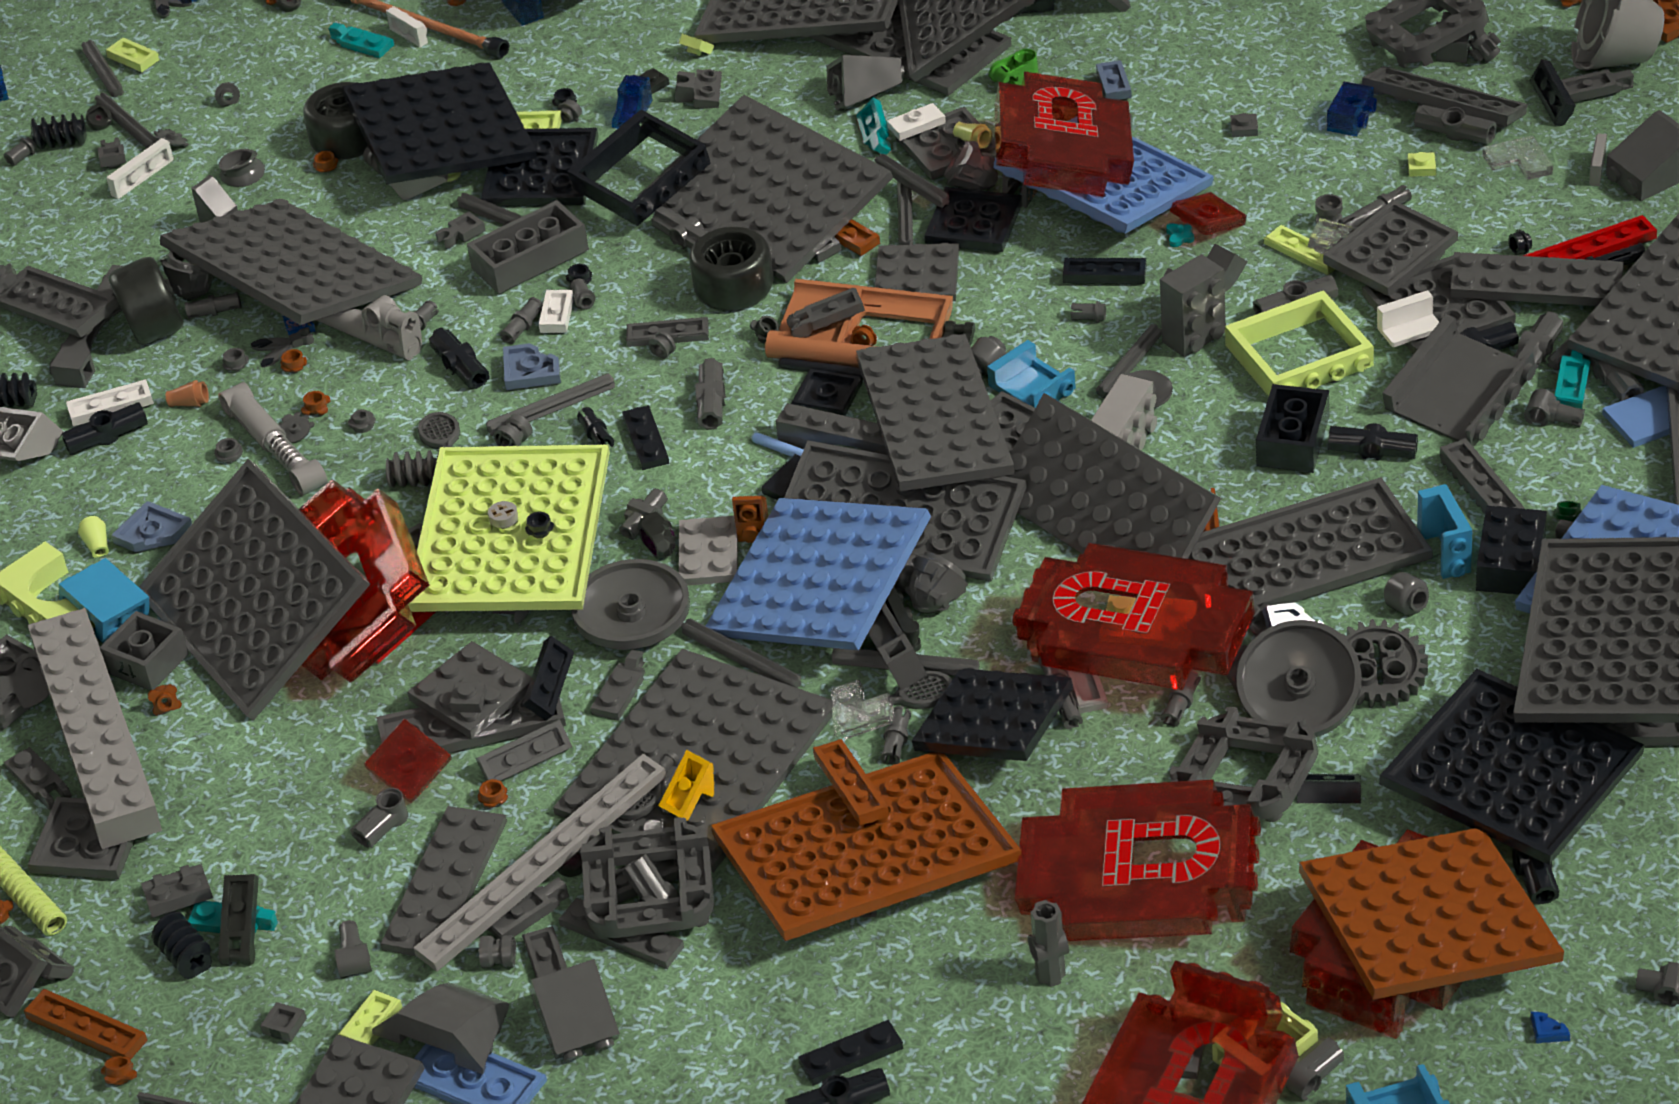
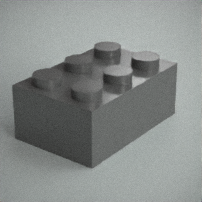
[1160,254,1226,357]

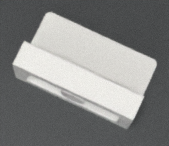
[1377,290,1439,347]

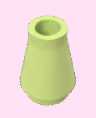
[953,122,992,149]
[78,516,109,558]

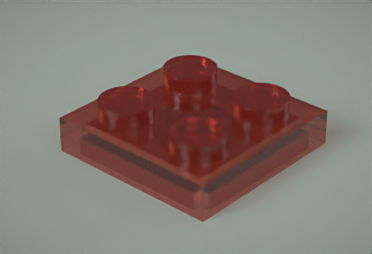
[1170,192,1247,235]
[364,719,452,803]

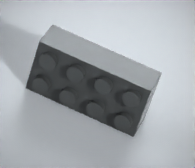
[467,200,589,294]

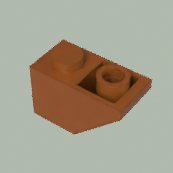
[732,496,768,543]

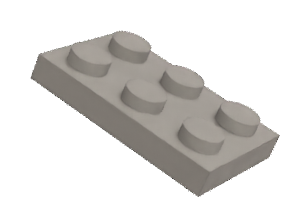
[679,516,738,586]

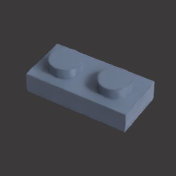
[1096,60,1132,102]

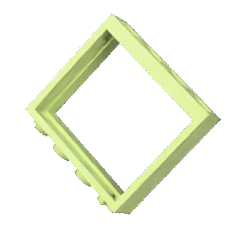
[1225,290,1374,396]

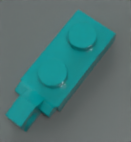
[328,23,394,58]
[856,97,891,155]
[1555,350,1590,409]
[188,901,278,933]

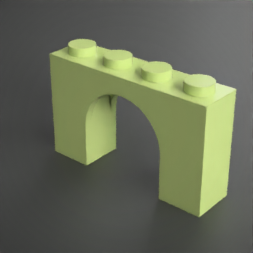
[0,541,95,628]

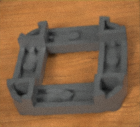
[1365,0,1490,68]
[1169,707,1318,822]
[580,818,714,939]

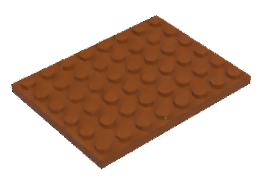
[711,752,1022,941]

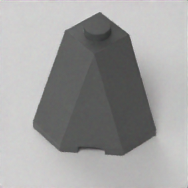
[826,55,904,111]

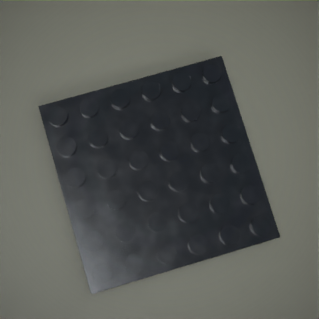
[343,62,537,184]
[1379,669,1645,865]

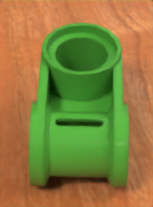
[989,48,1039,92]

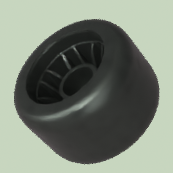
[303,82,368,160]
[689,227,773,311]
[108,257,183,345]

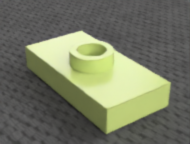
[338,990,402,1045]

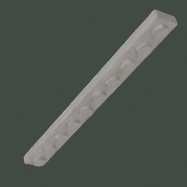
[413,754,667,972]

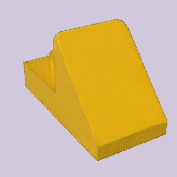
[658,750,714,821]

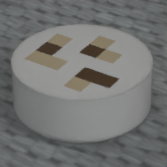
[488,501,518,528]

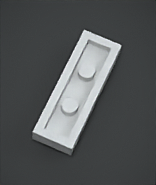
[106,138,174,199]
[66,380,154,426]

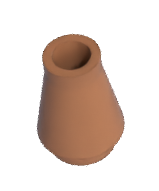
[166,380,209,407]

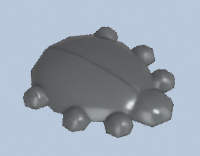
[154,129,189,147]
[279,412,315,443]

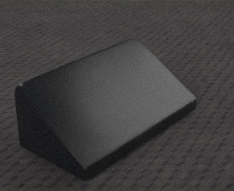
[1297,774,1361,804]

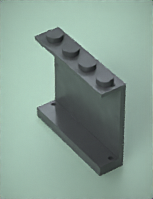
[1382,315,1536,447]

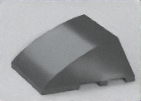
[372,983,509,1074]

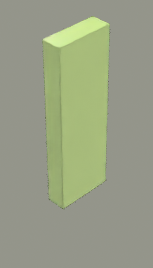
[1264,225,1335,275]

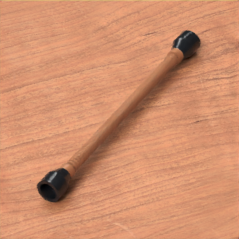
[336,0,510,59]

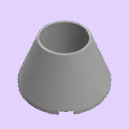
[1571,0,1664,71]

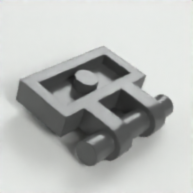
[141,863,213,918]

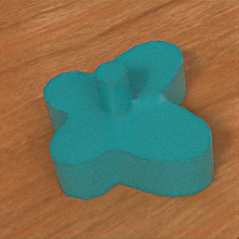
[1166,223,1194,247]

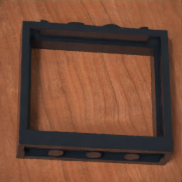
[568,109,711,226]

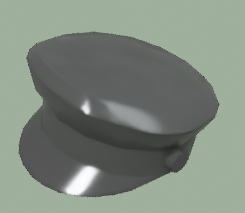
[219,149,265,187]

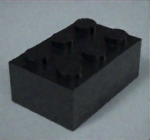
[1256,384,1329,473]
[1476,505,1547,595]

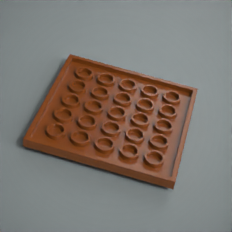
[1299,828,1564,999]

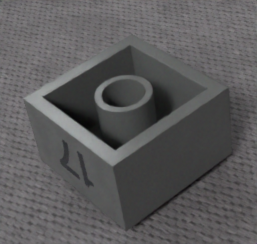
[99,611,189,691]

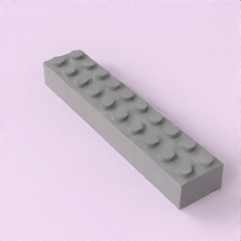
[28,608,162,849]

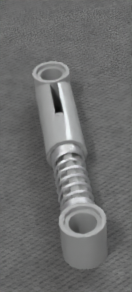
[218,382,328,496]

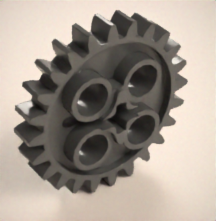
[1340,619,1428,708]

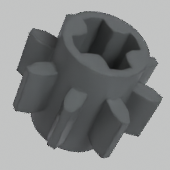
[1468,32,1501,63]

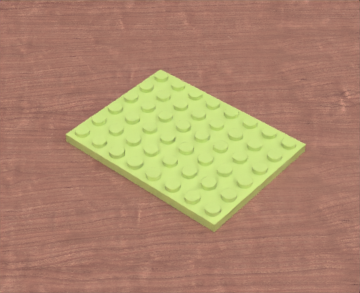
[405,445,610,612]

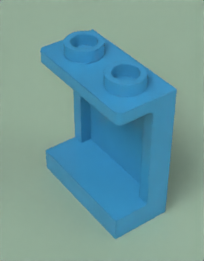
[987,340,1076,408]
[1417,484,1472,579]
[59,558,149,643]
[1346,1064,1450,1104]

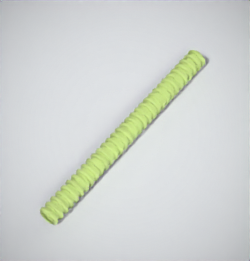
[0,846,67,936]

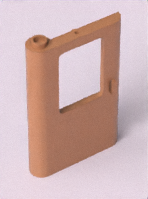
[765,279,953,367]

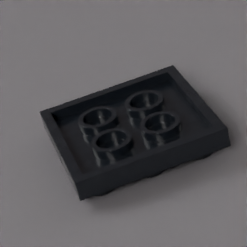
[924,187,1022,252]

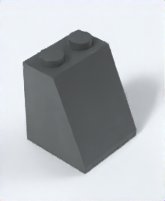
[1606,110,1679,201]
[529,959,620,1062]

